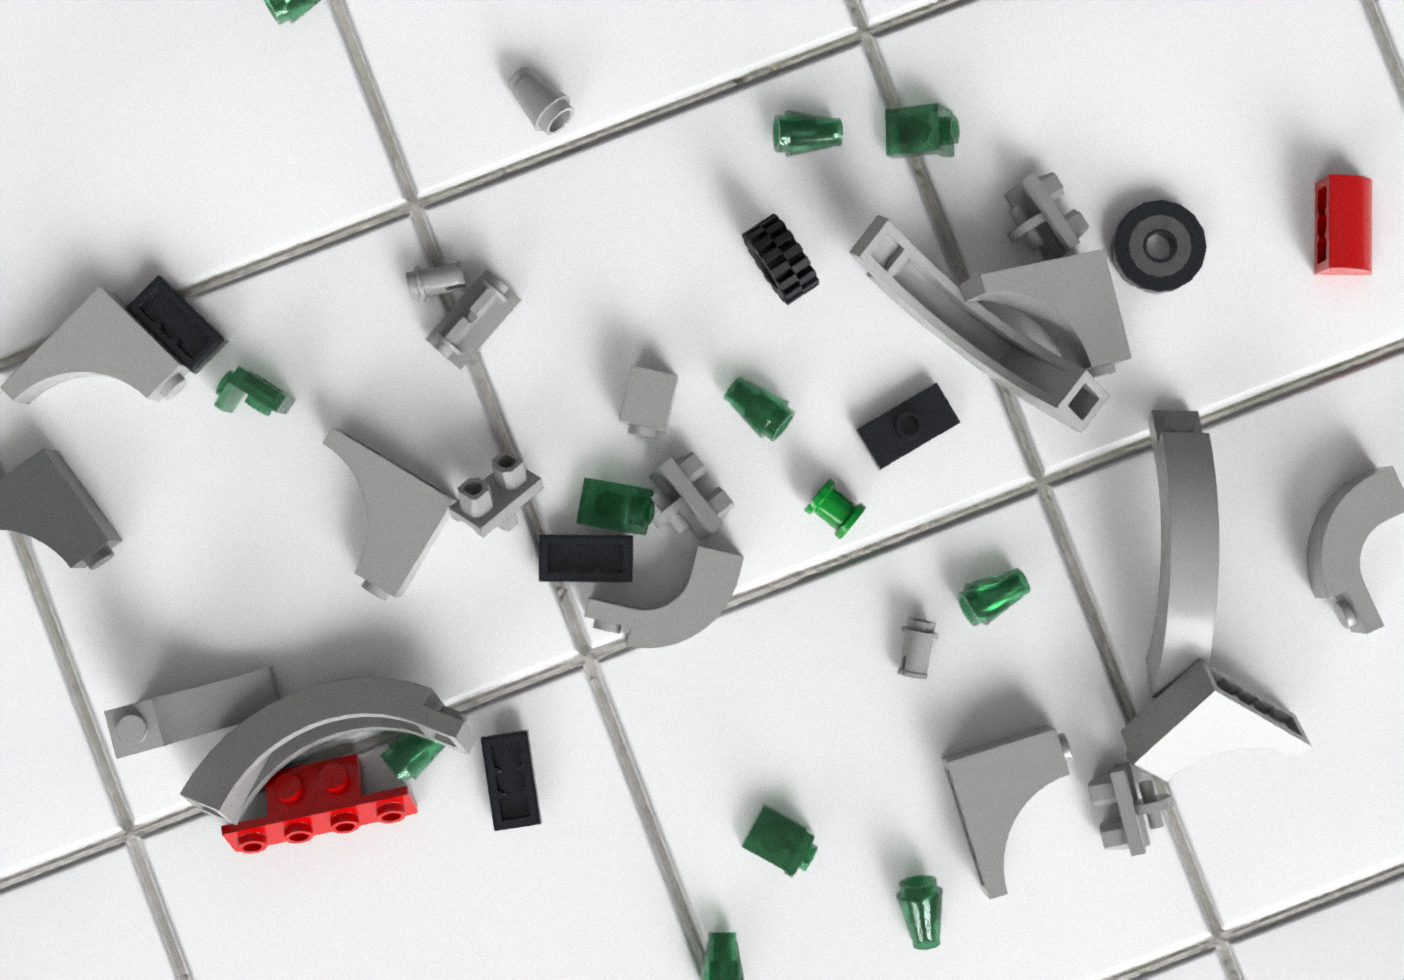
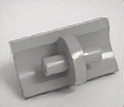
[1004,172,1089,260]
[449,450,544,538]
[649,452,734,542]
[1088,762,1173,856]

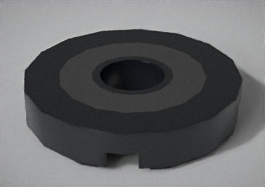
[1111,200,1207,294]

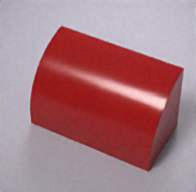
[1314,174,1372,276]

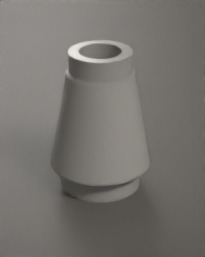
[507,67,574,136]

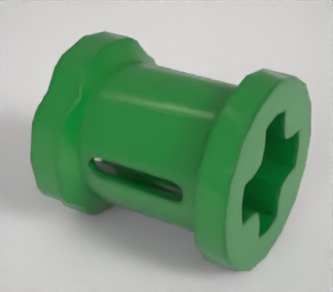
[804,478,866,539]

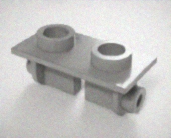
[425,270,521,370]

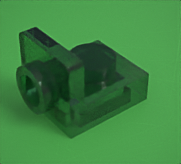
[885,103,960,159]
[214,366,296,416]
[576,477,655,535]
[741,804,818,878]

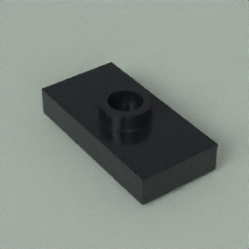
[126,275,229,374]
[855,383,961,470]
[539,535,633,582]
[481,729,542,831]

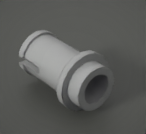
[406,261,467,303]
[897,618,939,679]

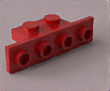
[221,753,418,854]

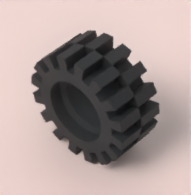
[742,213,820,305]

